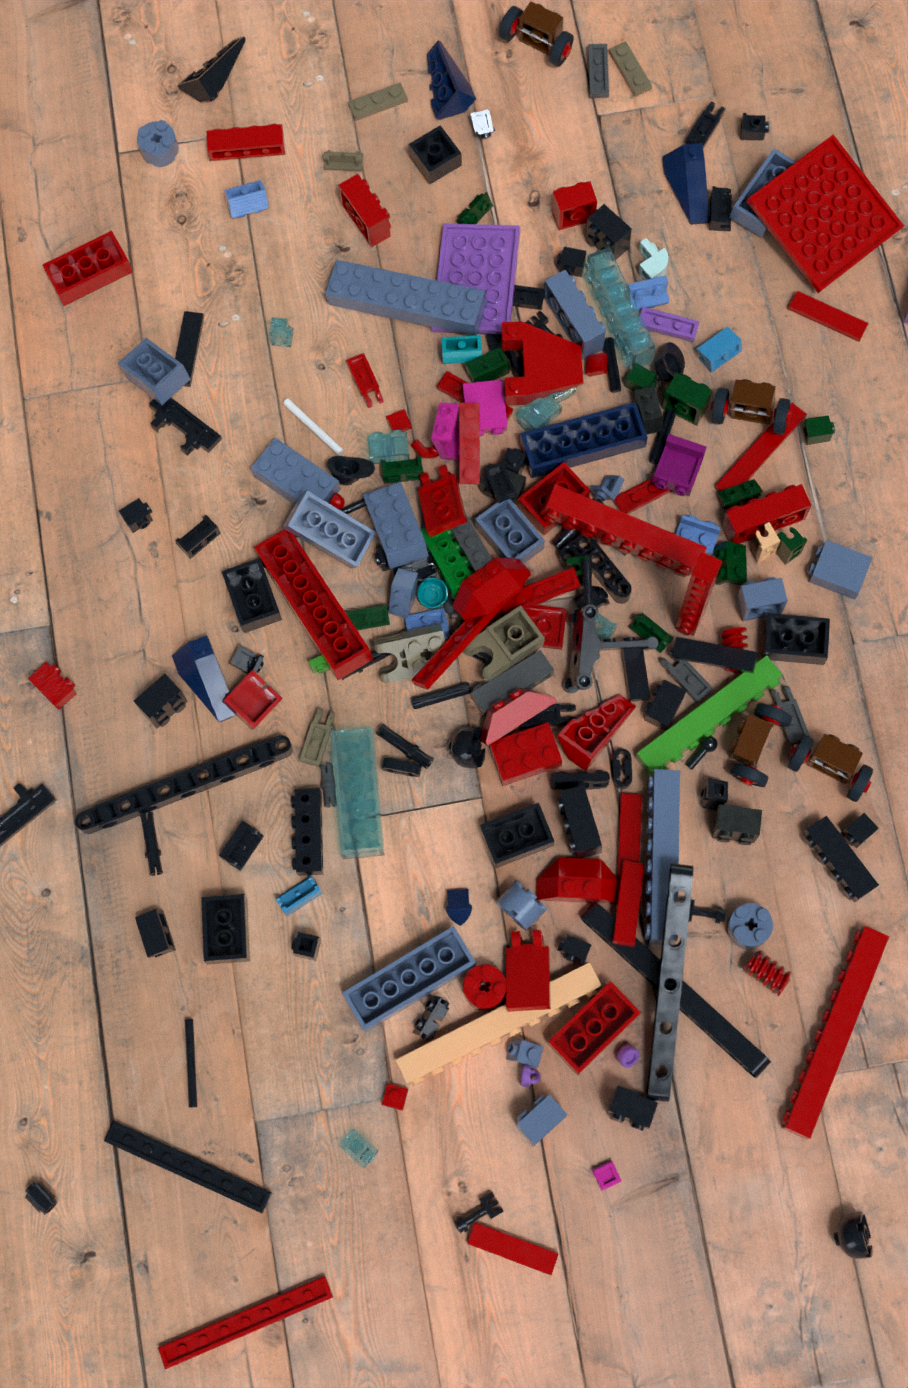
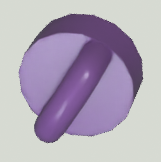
[616,1044,639,1068]
[521,1065,541,1087]

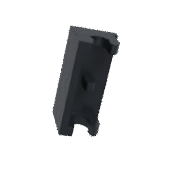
[709,186,732,232]
[175,515,221,559]
[392,552,437,584]
[219,821,264,872]
[135,909,176,958]

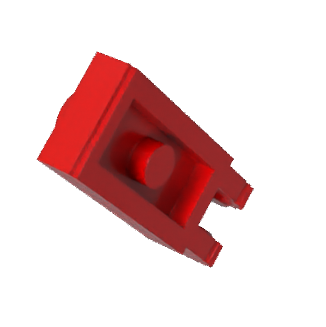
[346,353,384,408]

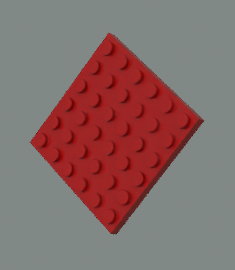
[746,135,904,293]

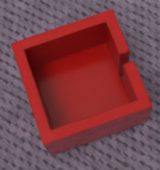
[222,670,283,730]

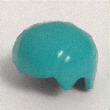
[417,578,448,609]

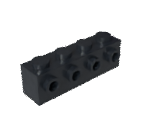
[291,788,324,876]
[803,816,879,903]

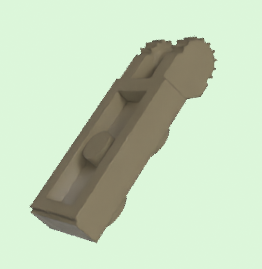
[299,708,335,768]

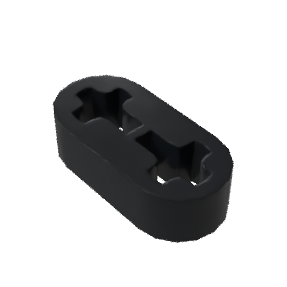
[612,748,633,789]
[381,758,422,777]

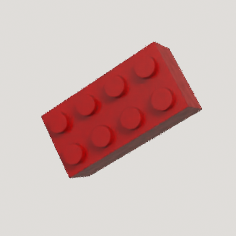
[42,231,133,306]
[722,484,812,544]
[547,981,641,1076]

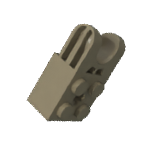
[463,605,545,682]
[372,623,451,683]

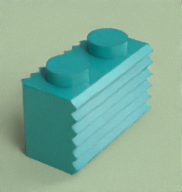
[441,335,482,364]

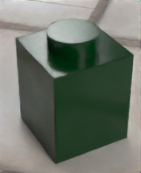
[625,363,657,392]
[802,415,835,445]

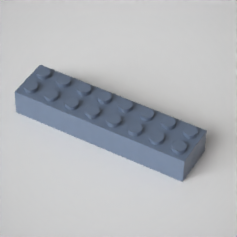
[325,260,488,336]
[644,769,680,946]

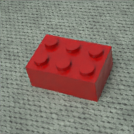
[338,174,391,248]
[518,462,591,536]
[489,722,563,786]

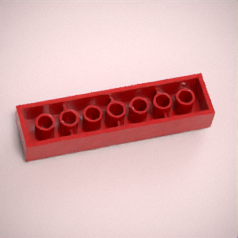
[539,484,707,577]
[254,529,373,680]

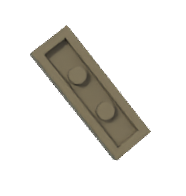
[609,42,652,97]
[348,82,408,121]

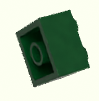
[662,373,712,426]

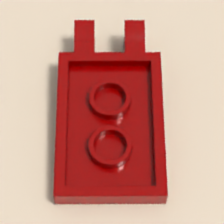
[418,464,467,537]
[489,605,567,650]
[506,930,551,1012]

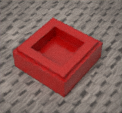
[386,409,412,436]

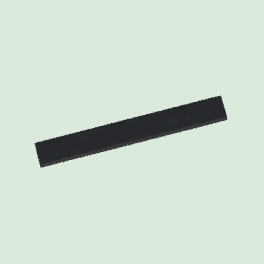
[104,1121,272,1214]

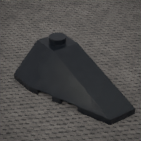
[178,36,246,102]

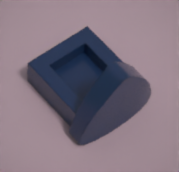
[446,889,472,925]

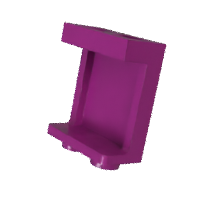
[651,434,707,497]

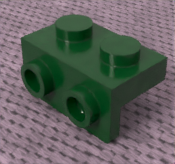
[714,541,747,586]

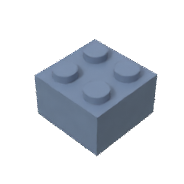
[736,577,788,622]
[516,1094,567,1147]

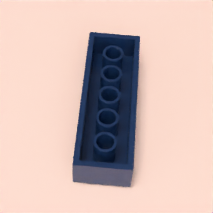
[520,402,648,478]

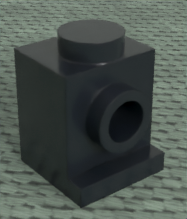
[741,113,769,141]
[700,778,728,811]
[557,935,592,967]

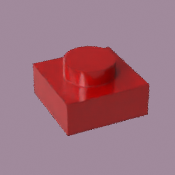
[585,353,608,377]
[382,1083,409,1111]

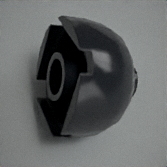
[449,727,486,769]
[834,1211,873,1259]

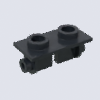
[412,995,450,1041]

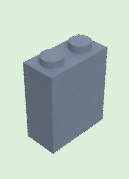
[808,540,873,600]

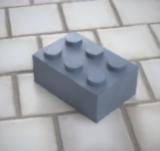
[118,338,191,405]
[475,499,545,564]

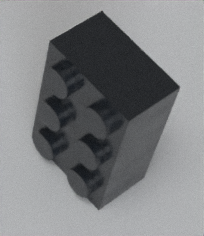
[221,558,282,633]
[762,613,830,665]
[557,785,602,858]
[480,803,555,869]
[201,894,250,965]

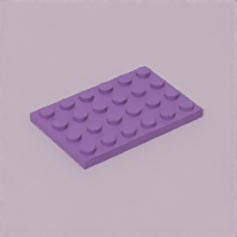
[431,224,521,334]

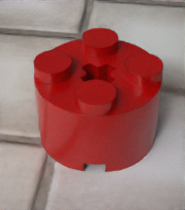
[463,964,506,1011]

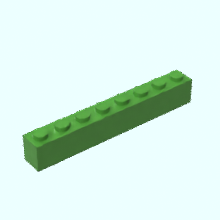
[635,655,783,776]

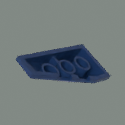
[427,40,476,120]
[662,143,710,225]
[172,635,236,723]

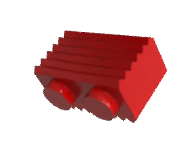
[28,662,77,710]

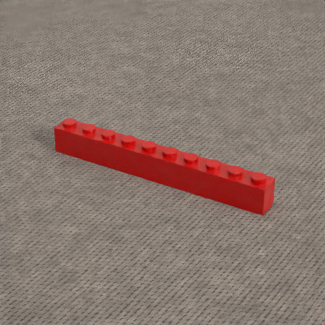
[781,926,889,1139]

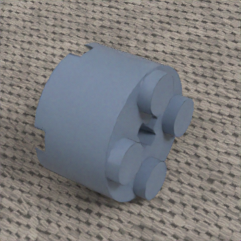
[137,120,179,167]
[496,880,547,931]
[727,903,773,950]

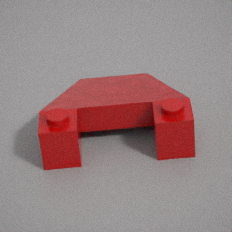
[501,321,584,406]

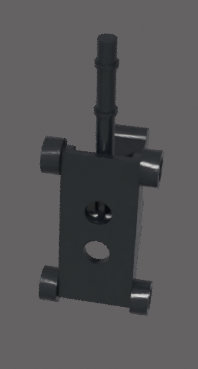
[562,558,659,694]

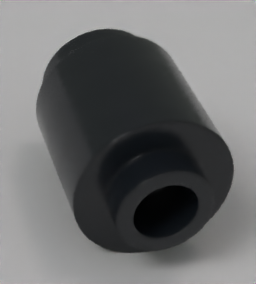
[25,1181,58,1215]

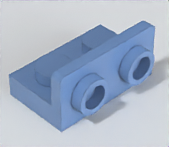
[627,275,669,312]
[676,515,721,556]
[405,608,450,640]

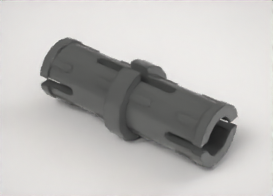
[320,764,338,808]

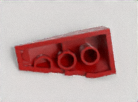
[557,694,636,772]

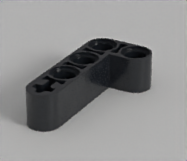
[559,535,632,604]

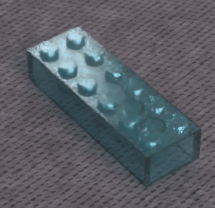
[584,247,656,371]
[331,728,385,860]

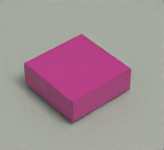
[592,1161,622,1191]

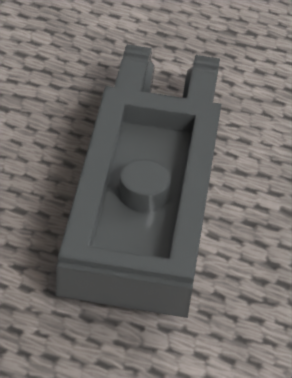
[659,649,713,703]
[771,685,810,745]

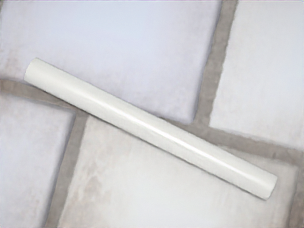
[283,398,344,455]

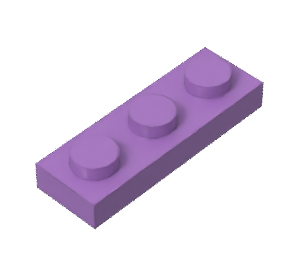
[637,307,700,342]

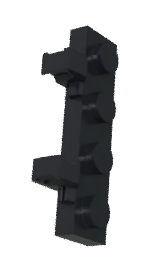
[149,398,222,456]
[0,783,57,847]

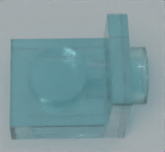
[339,1129,378,1168]

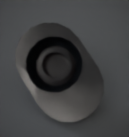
[654,342,685,382]
[327,456,375,486]

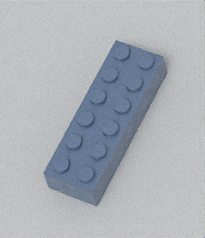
[342,926,476,1033]

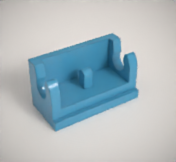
[697,326,742,373]
[275,876,323,917]

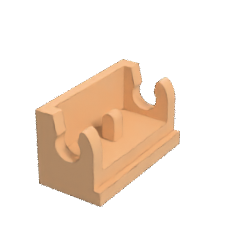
[751,522,780,563]

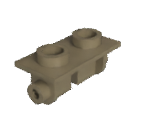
[324,150,363,171]

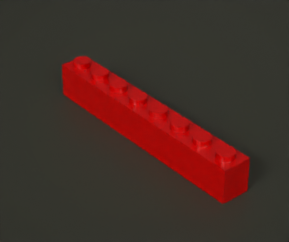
[675,552,722,636]

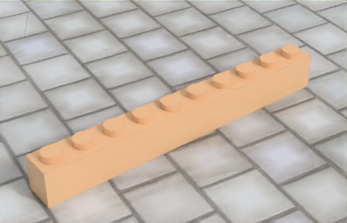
[396,963,602,1086]

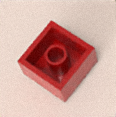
[552,181,597,230]

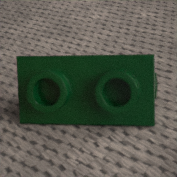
[456,192,493,224]
[717,479,763,510]
[629,612,674,653]

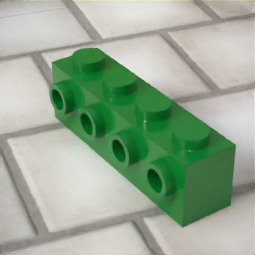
[420,527,474,600]

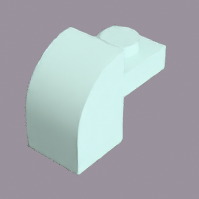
[638,238,668,280]

